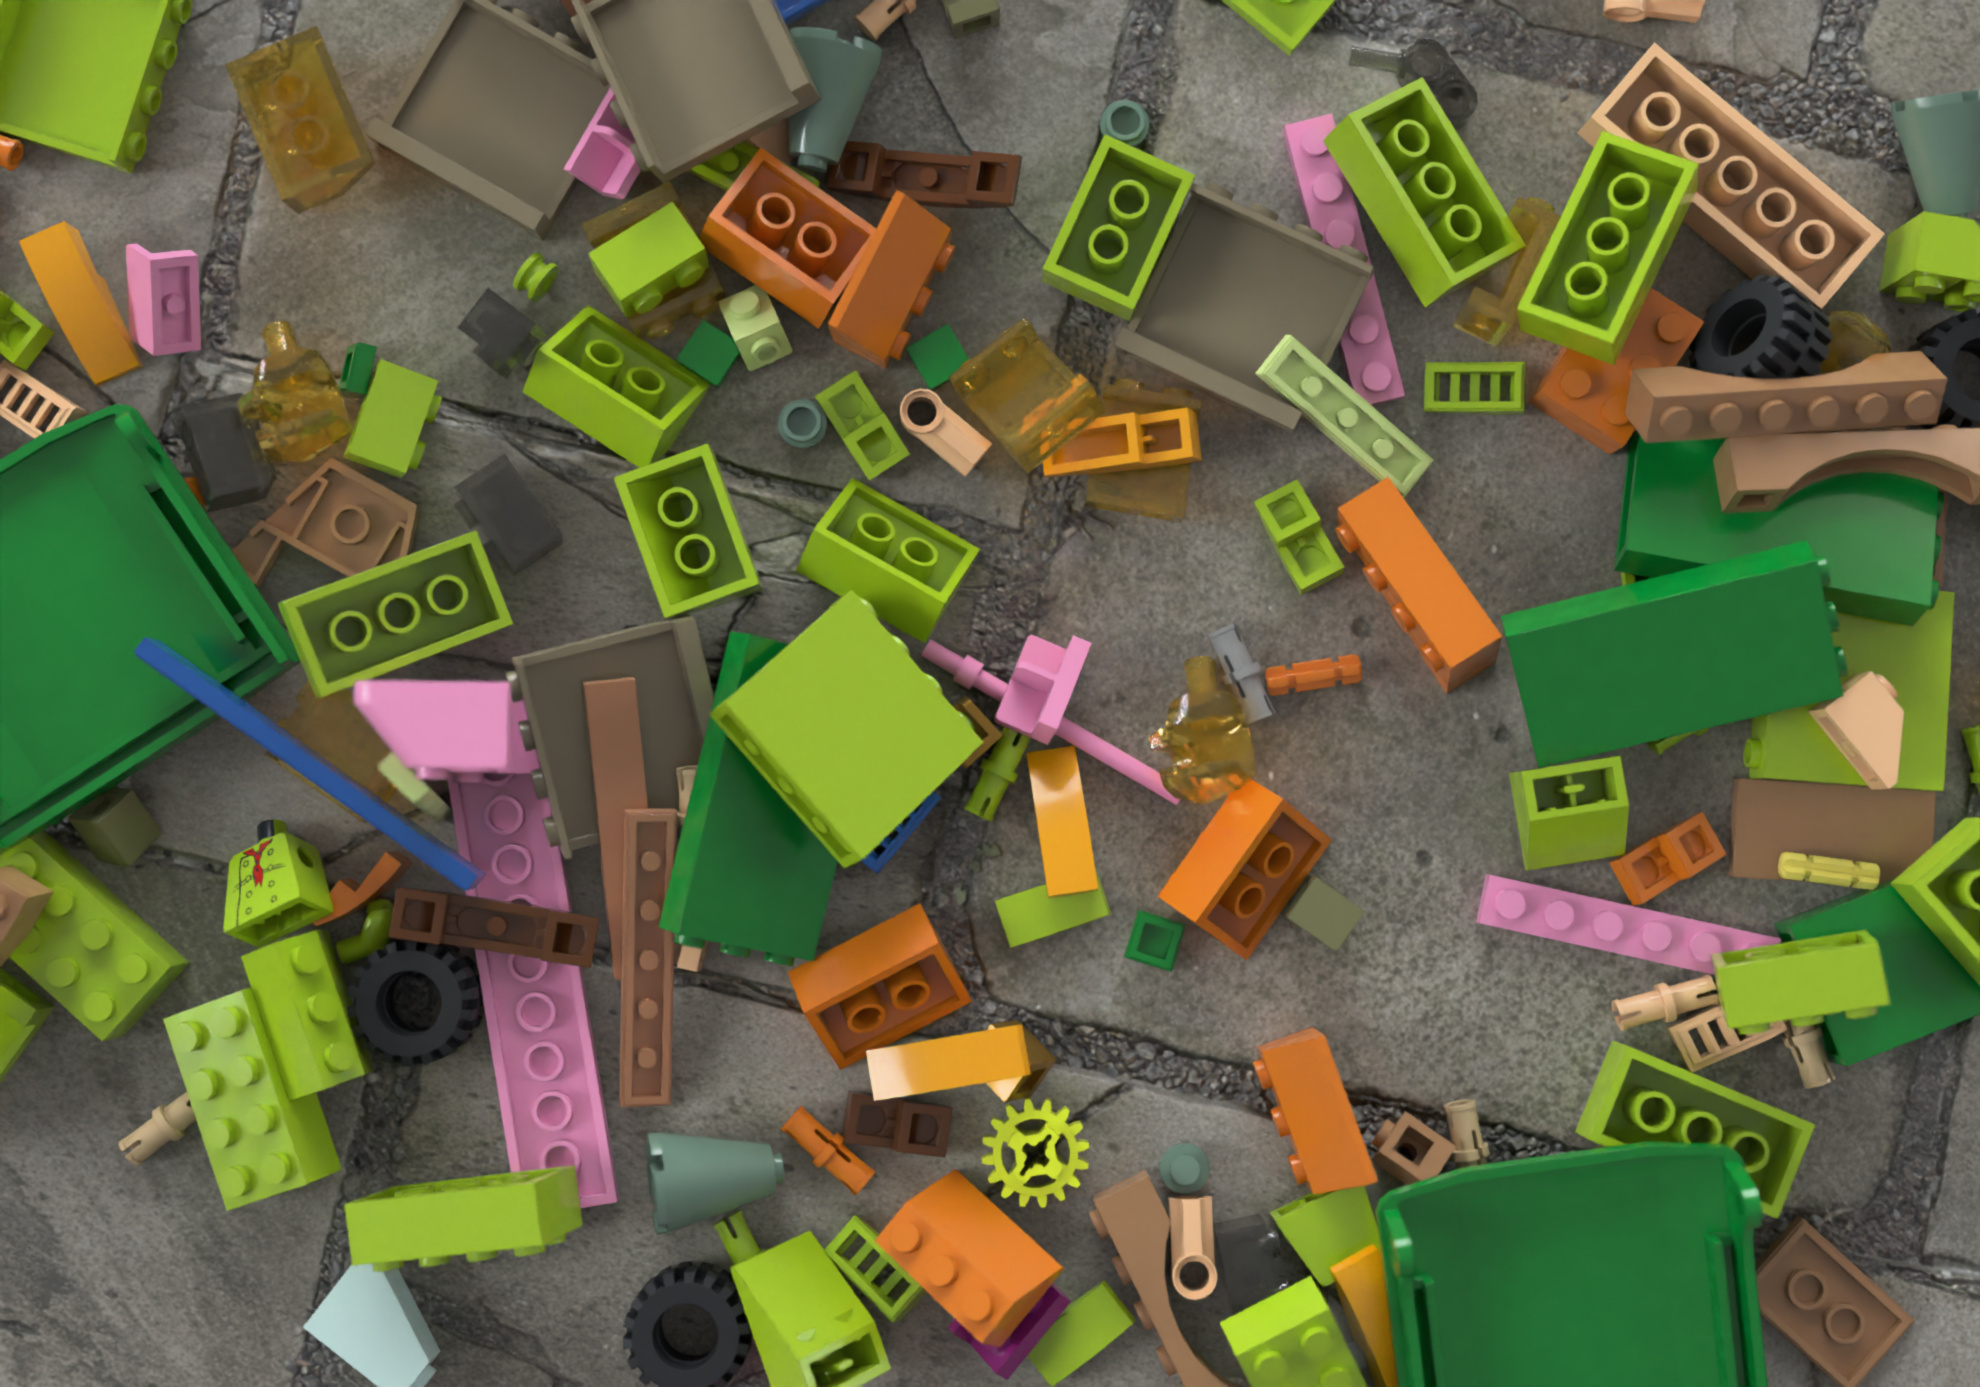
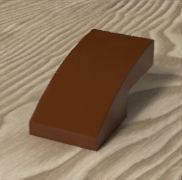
[842,1090,953,1157]

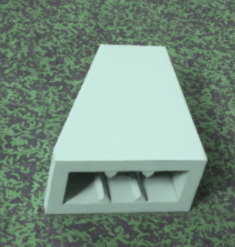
[303,1264,440,1387]

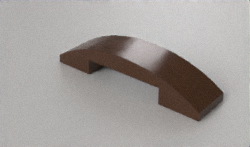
[827,141,1022,208]
[388,886,600,968]

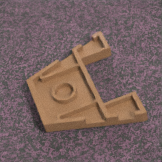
[231,457,422,586]

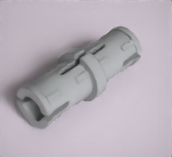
[1208,622,1276,725]

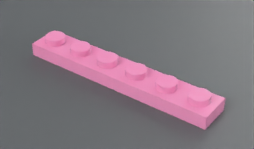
[1283,114,1405,406]
[1476,874,1781,975]

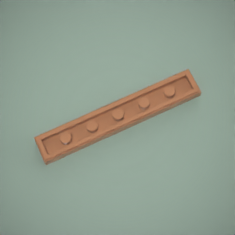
[583,677,648,980]
[619,808,677,1107]

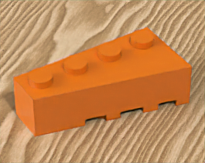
[1335,477,1502,694]

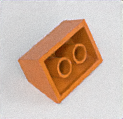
[699,148,876,329]
[828,190,956,369]
[1158,775,1332,961]
[787,903,972,1070]
[1253,1027,1378,1195]
[874,1169,1065,1347]

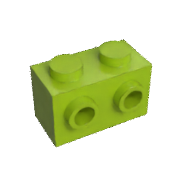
[588,201,709,319]
[343,359,442,478]

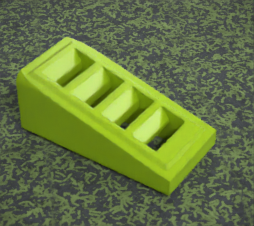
[1424,362,1527,415]
[824,1215,927,1322]

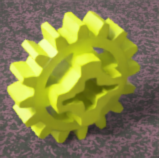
[981,1096,1090,1208]

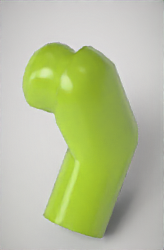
[336,898,394,965]

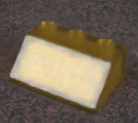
[225,26,376,214]

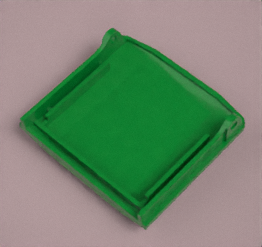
[0,404,301,855]
[1376,1142,1768,1387]

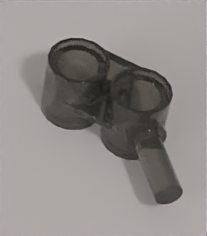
[1348,38,1478,132]

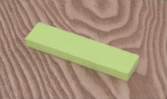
[1255,335,1434,498]
[379,752,453,823]

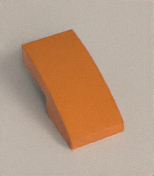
[1609,811,1727,906]
[312,851,413,926]

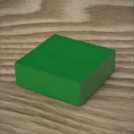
[676,319,741,389]
[906,323,973,391]
[338,342,377,398]
[1123,909,1186,972]

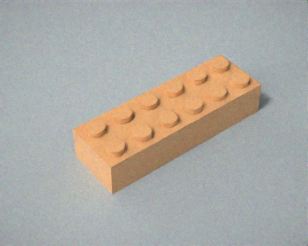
[1577,42,1885,310]

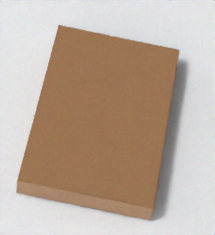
[1755,1216,1916,1387]

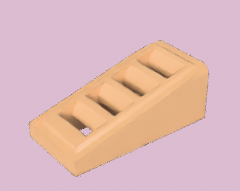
[0,359,89,438]
[1666,1001,1787,1072]

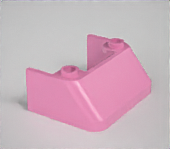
[354,681,539,783]

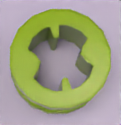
[513,252,559,302]

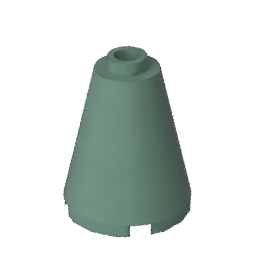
[788,27,883,172]
[1890,89,1980,219]
[646,1132,784,1235]

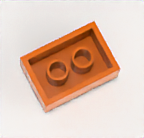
[1528,288,1704,455]

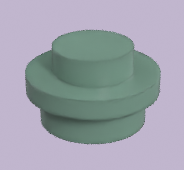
[1100,100,1149,147]
[778,399,827,449]
[1160,1143,1210,1194]

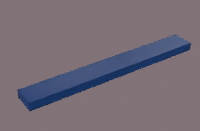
[134,637,486,891]

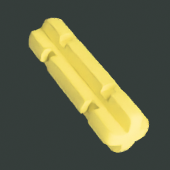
[1778,852,1880,890]

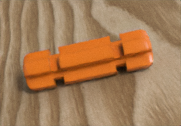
[1264,654,1362,696]

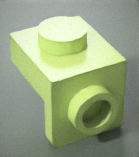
[718,285,793,371]

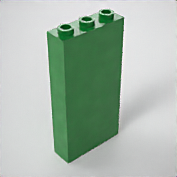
[1614,429,1944,626]
[1501,540,1848,768]
[659,631,837,966]
[1774,878,1980,1067]

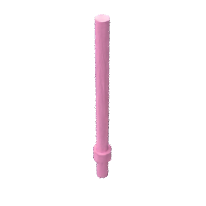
[921,639,1186,805]

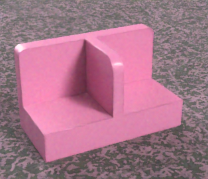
[563,87,641,199]
[126,244,201,356]
[994,635,1092,745]

